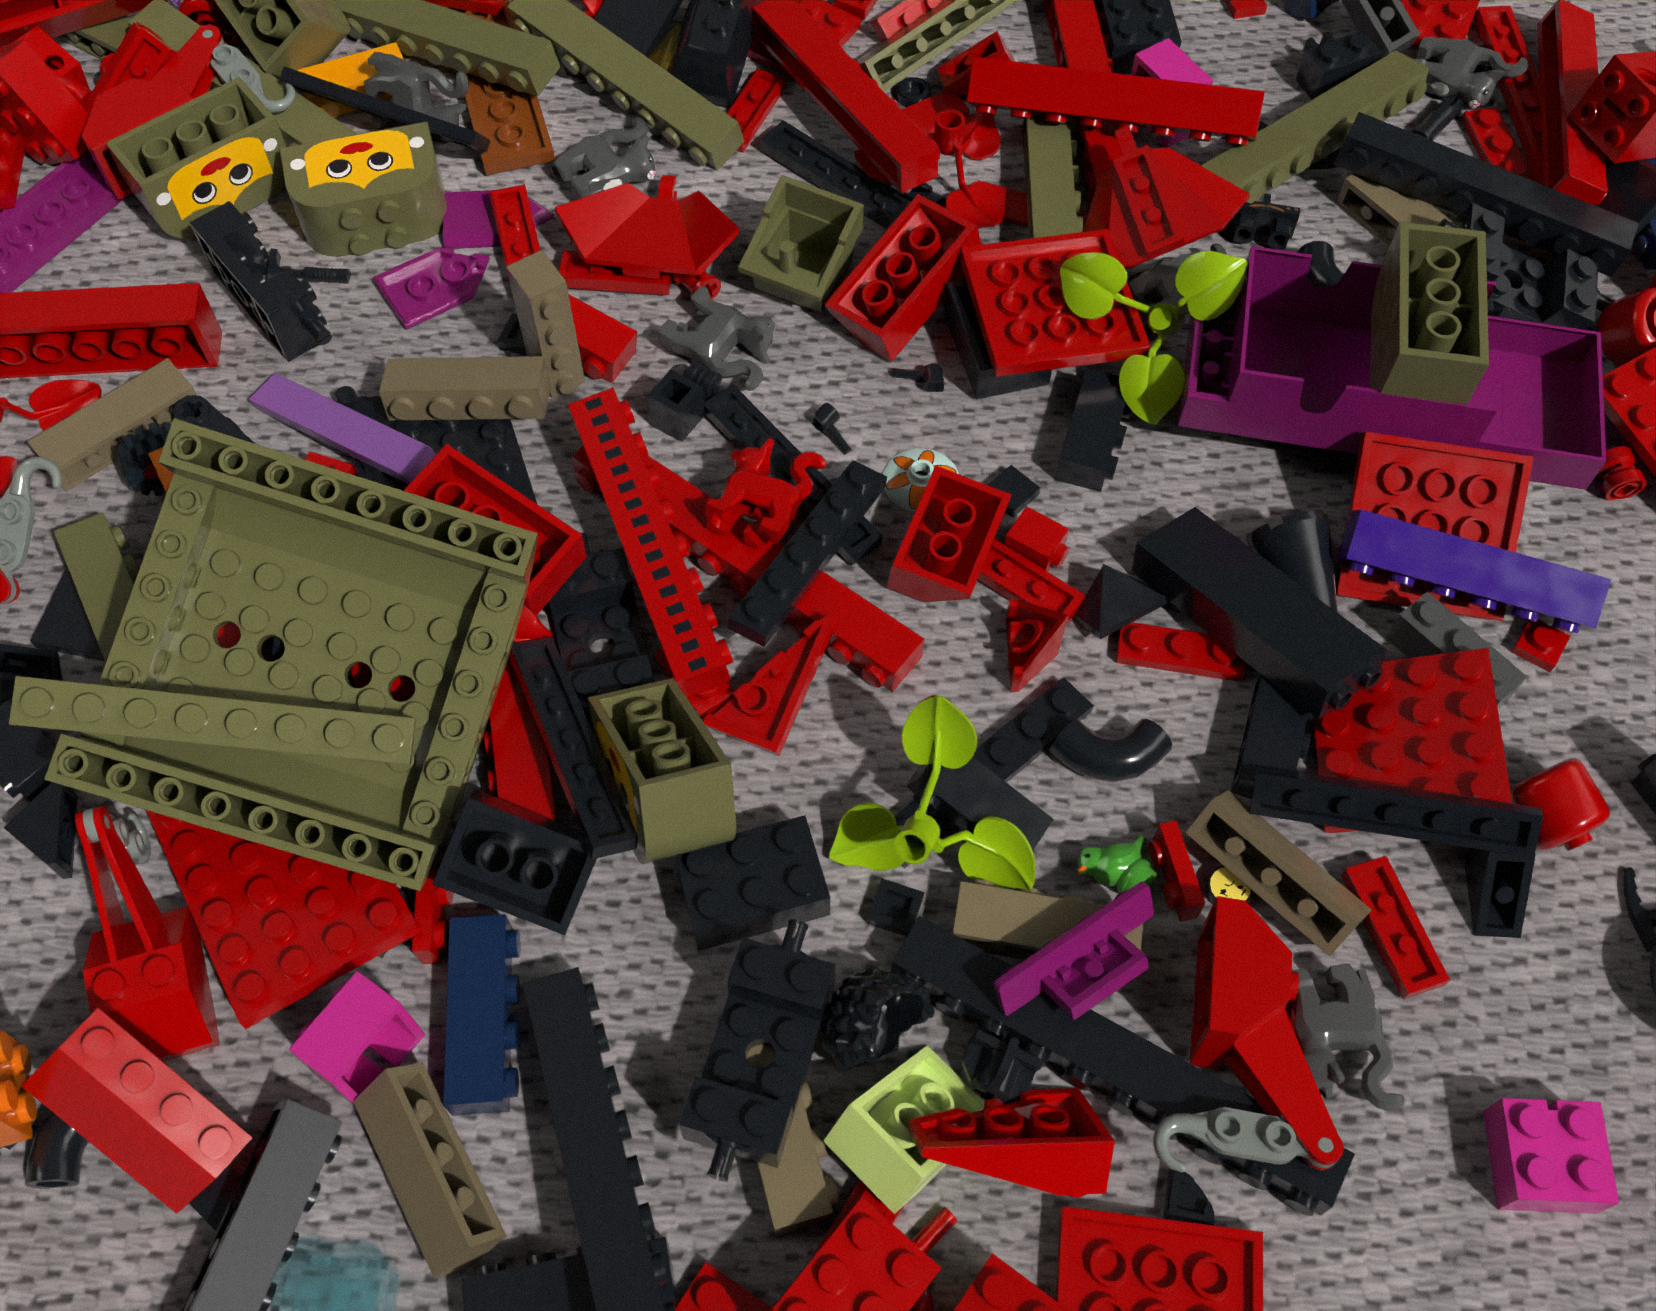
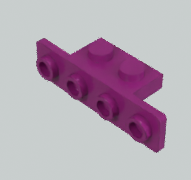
[993,881,1154,1021]

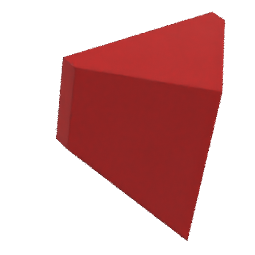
[1005,600,1068,692]

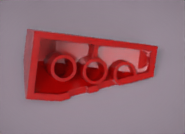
[908,1088,1115,1197]

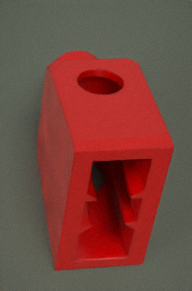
[12,26,92,106]

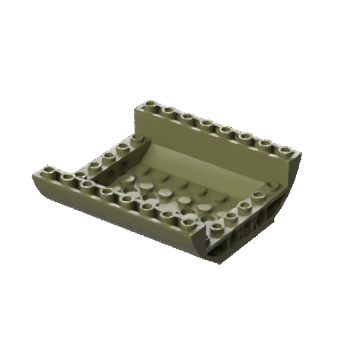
[44,418,538,891]

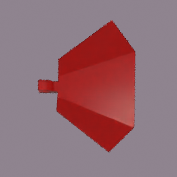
[1083,125,1250,270]
[555,175,739,279]

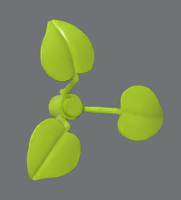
[1060,251,1248,424]
[829,695,1036,890]

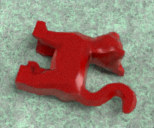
[705,438,826,549]

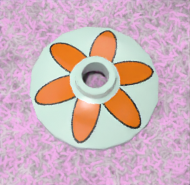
[883,448,959,513]

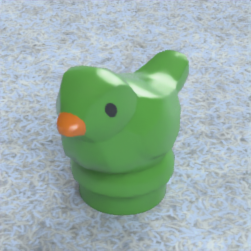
[1077,835,1157,893]

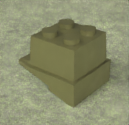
[738,175,864,313]

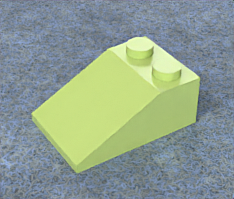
[823,1046,985,1214]

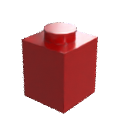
[1004,506,1070,572]

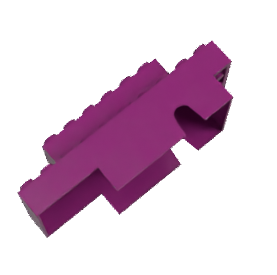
[1178,246,1606,490]

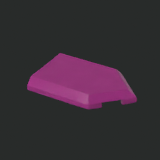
[443,190,554,249]
[373,247,490,330]

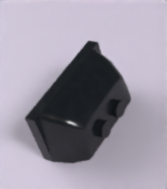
[669,0,764,107]

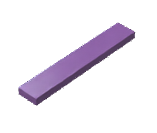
[249,373,436,484]

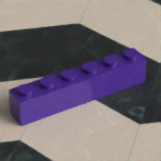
[1337,509,1612,634]

